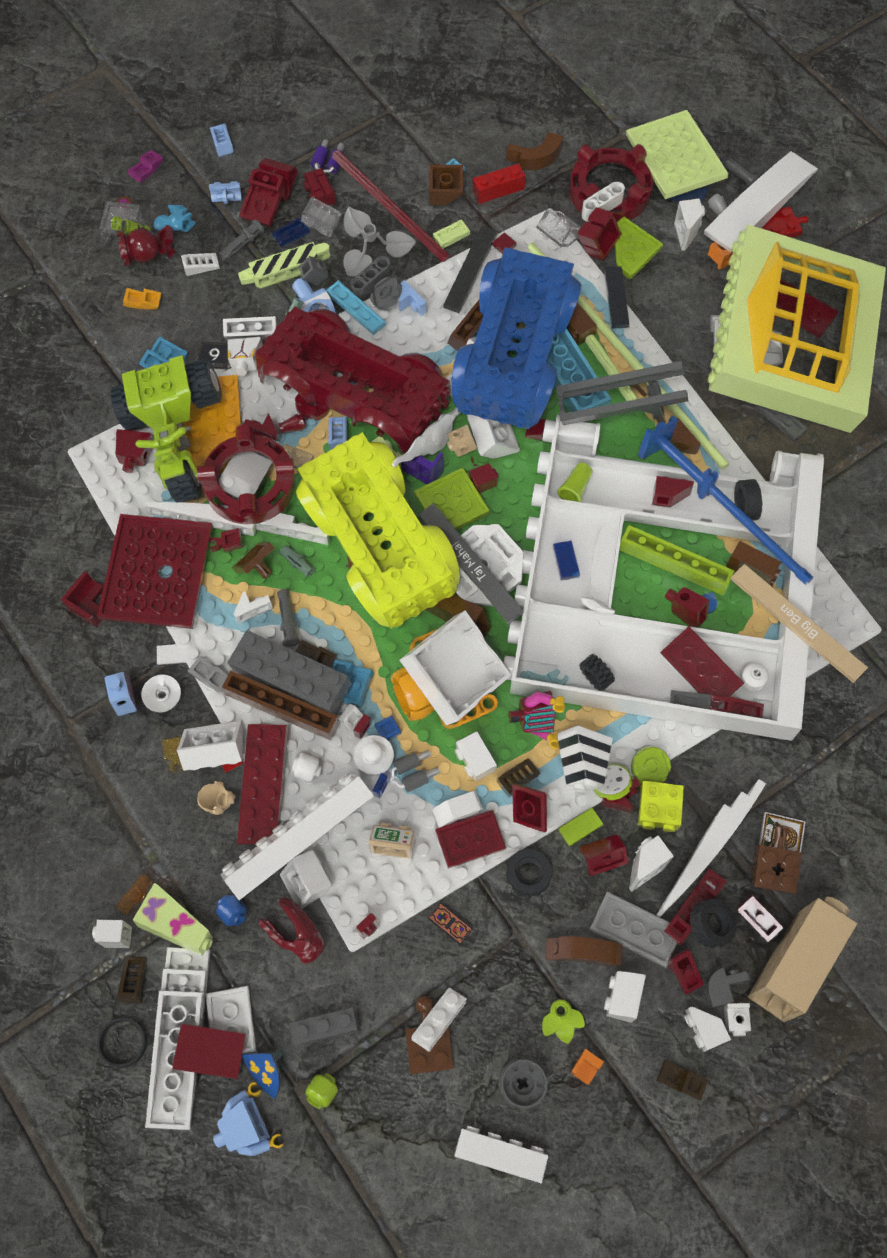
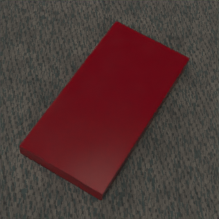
[776,278,839,338]
[660,626,744,707]

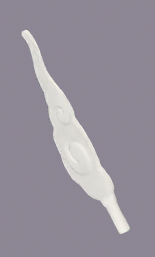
[392,407,461,467]

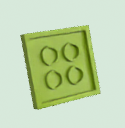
[414,468,489,530]

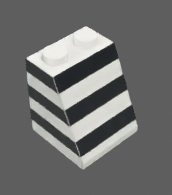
[557,726,613,792]

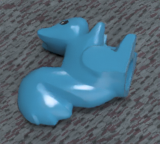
[153,204,195,233]

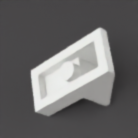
[234,591,273,624]

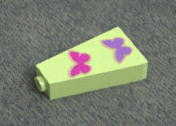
[133,883,213,956]

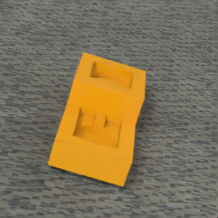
[123,288,161,309]

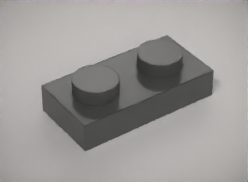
[670,690,711,709]

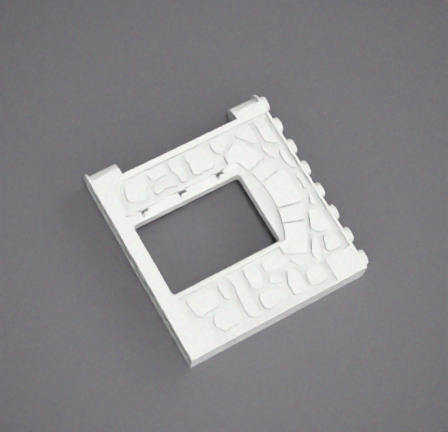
[503,414,824,741]

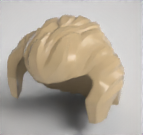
[197,781,236,815]

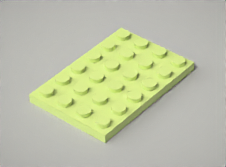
[626,110,728,199]

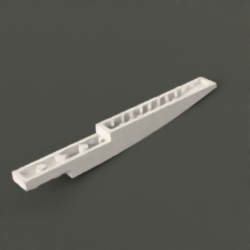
[144,502,330,545]

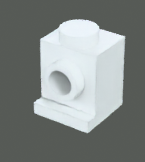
[724,1003,751,1036]

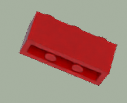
[472,163,525,204]

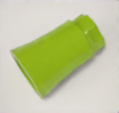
[557,462,593,502]

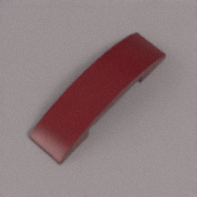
[664,868,727,945]

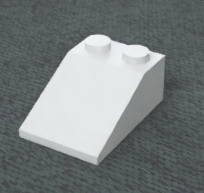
[219,451,273,500]

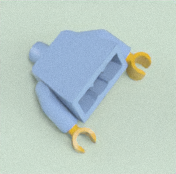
[214,1082,284,1156]

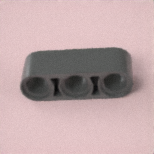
[351,256,391,300]

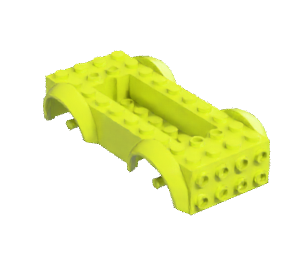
[296,432,460,628]

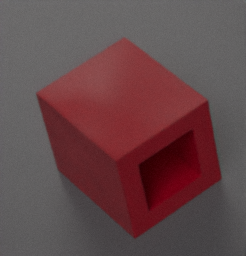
[469,463,499,493]

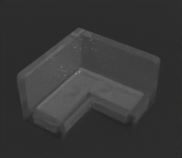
[99,201,144,241]

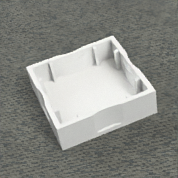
[400,611,511,725]

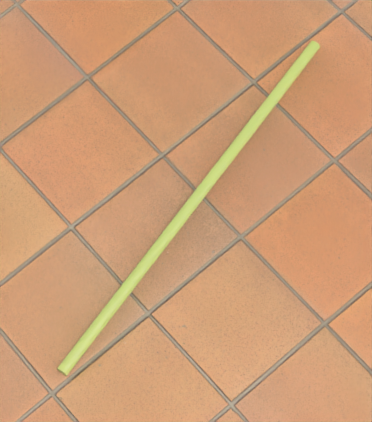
[527,242,729,470]

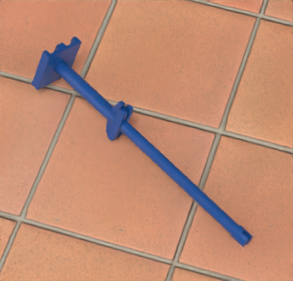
[638,416,813,585]

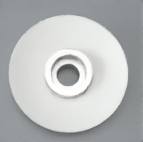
[141,675,181,712]

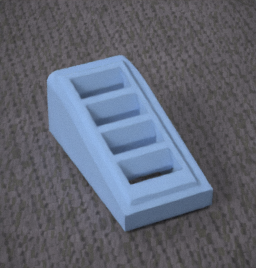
[210,124,234,156]
[328,416,348,450]

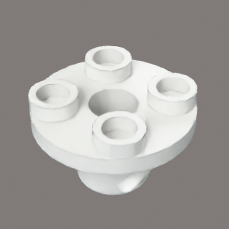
[354,735,394,775]

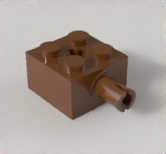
[750,827,802,894]

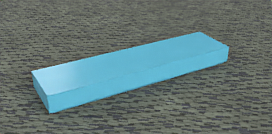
[326,280,386,335]

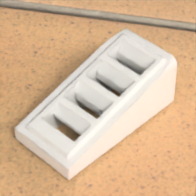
[181,253,220,276]

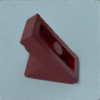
[243,413,280,444]
[601,778,641,813]
[668,949,704,995]

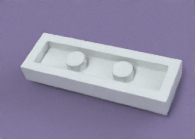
[412,988,466,1052]

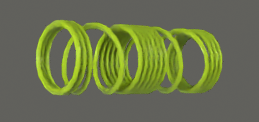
[111,216,151,234]

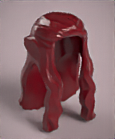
[259,897,324,964]

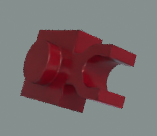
[209,528,243,552]

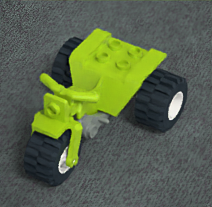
[111,355,222,503]

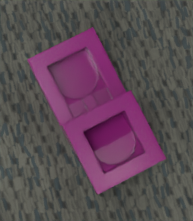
[128,150,164,183]

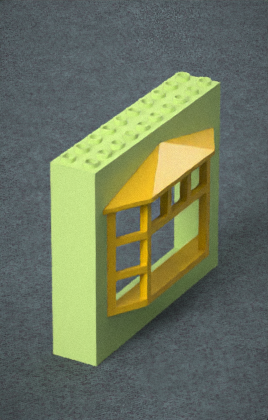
[708,224,886,433]

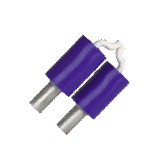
[311,139,344,173]

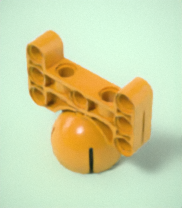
[391,628,498,730]

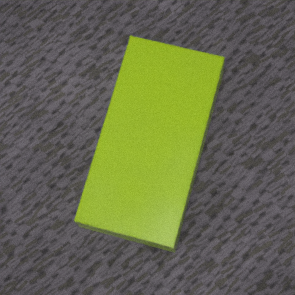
[558,808,603,847]

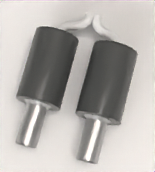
[390,750,440,793]

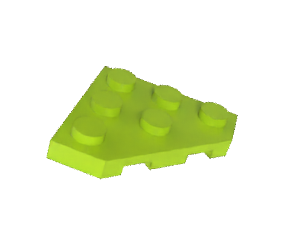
[614,217,663,280]

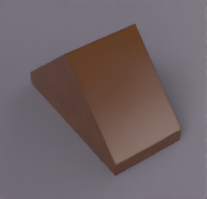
[671,418,701,455]

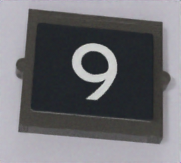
[198,341,229,369]

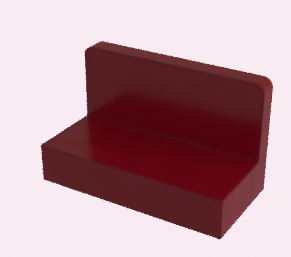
[580,834,629,876]

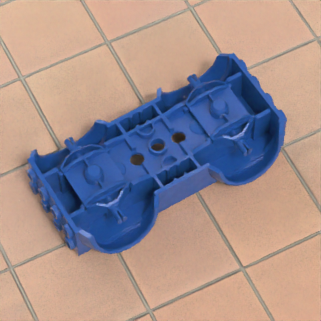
[452,247,581,429]

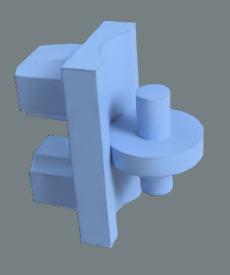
[209,181,242,204]

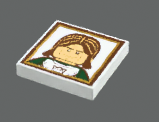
[759,812,805,852]

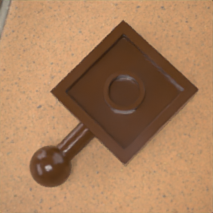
[406,996,453,1074]

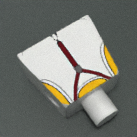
[228,337,263,376]

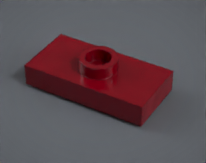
[356,913,379,940]

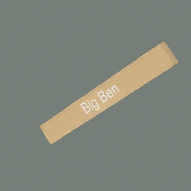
[731,564,868,683]

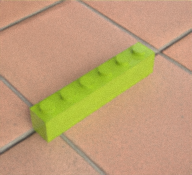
[619,525,735,595]

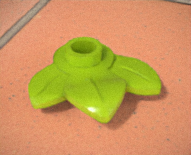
[542,999,585,1044]

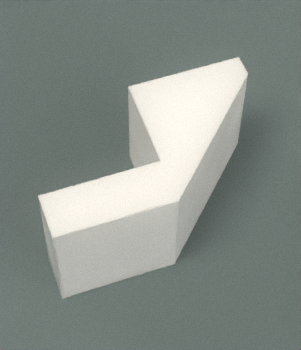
[432,791,483,828]

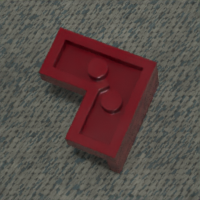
[61,571,104,627]

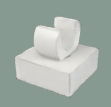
[338,704,363,732]

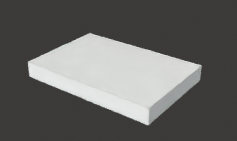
[206,986,257,1054]

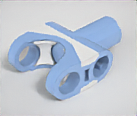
[292,278,336,313]

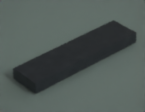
[604,266,630,329]

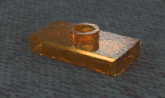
[116,873,153,915]

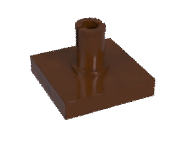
[232,542,274,579]

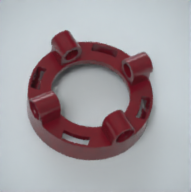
[569,144,653,222]
[197,425,295,525]

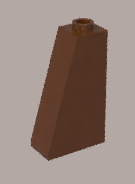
[425,595,491,638]

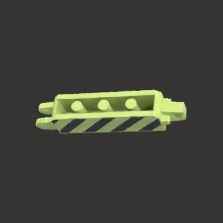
[238,242,330,288]

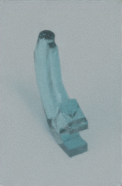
[520,669,569,685]

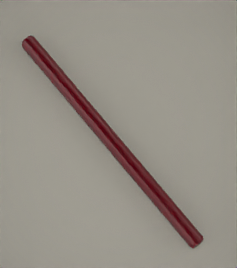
[332,150,450,262]

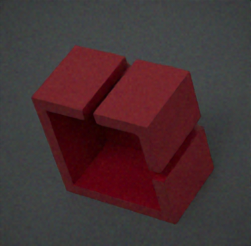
[577,207,622,261]

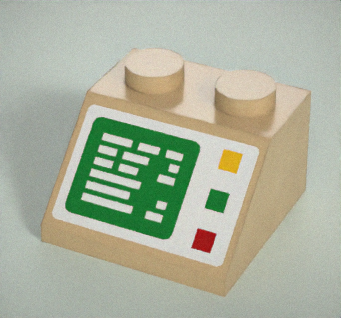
[369,823,415,859]

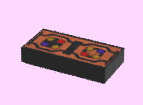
[428,902,473,946]

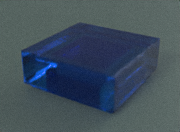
[372,773,389,799]

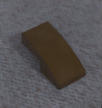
[295,639,337,668]
[656,1060,708,1101]

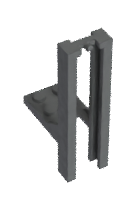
[556,361,689,425]

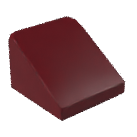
[525,419,546,441]

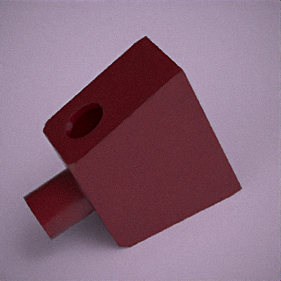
[115,429,154,473]
[665,587,709,628]

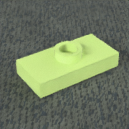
[433,219,470,248]

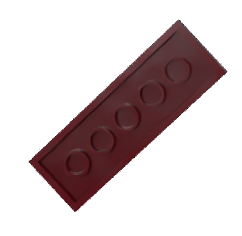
[237,724,288,845]

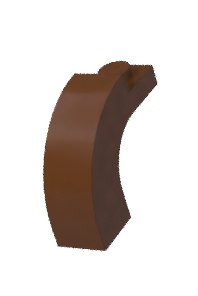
[506,132,564,170]
[545,936,623,966]

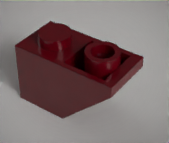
[652,476,694,507]

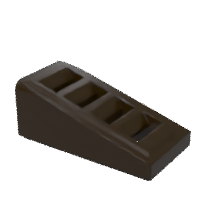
[497,758,541,798]
[117,956,147,1003]

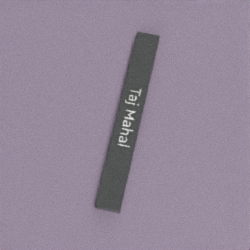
[418,503,524,625]

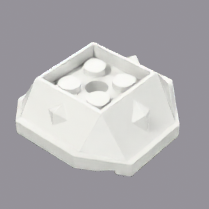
[456,524,524,607]

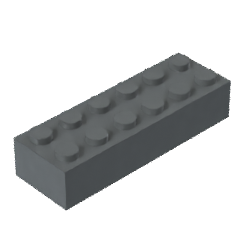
[227,630,352,715]

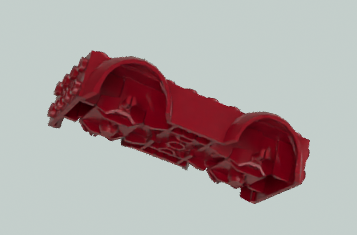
[255,307,451,453]

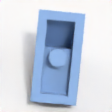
[399,280,427,316]

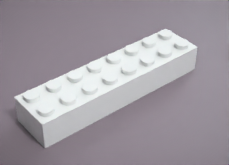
[220,773,373,900]

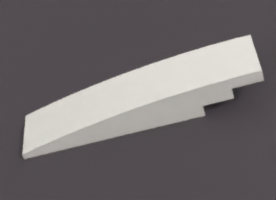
[704,152,818,252]
[656,779,766,917]
[145,948,210,1130]

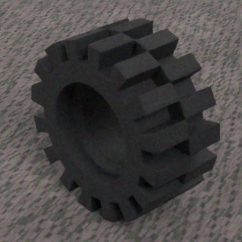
[579,654,615,691]

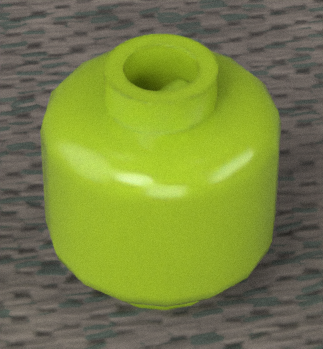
[305,1073,338,1109]

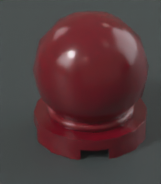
[117,228,159,266]

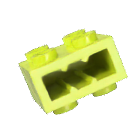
[637,781,684,832]

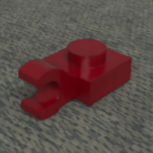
[157,225,174,258]

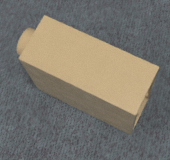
[747,897,857,1022]

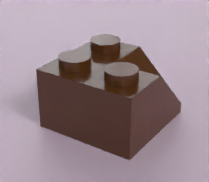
[429,165,463,205]

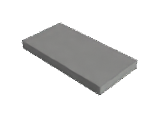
[589,892,678,968]

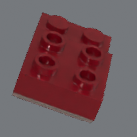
[239,158,298,228]

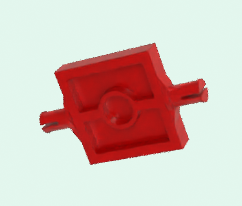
[761,207,808,238]

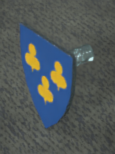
[242,1050,282,1099]

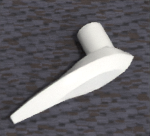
[581,597,615,614]

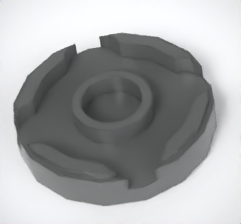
[371,277,402,310]

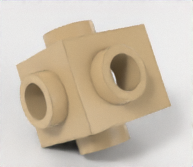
[447,425,478,457]

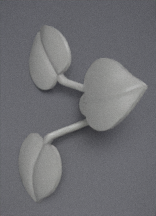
[343,207,416,277]

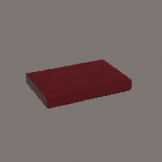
[435,810,506,869]
[172,1024,246,1079]

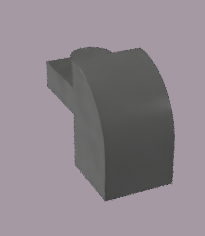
[705,968,749,1009]

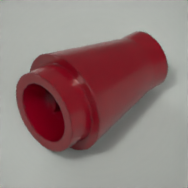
[278,414,307,434]

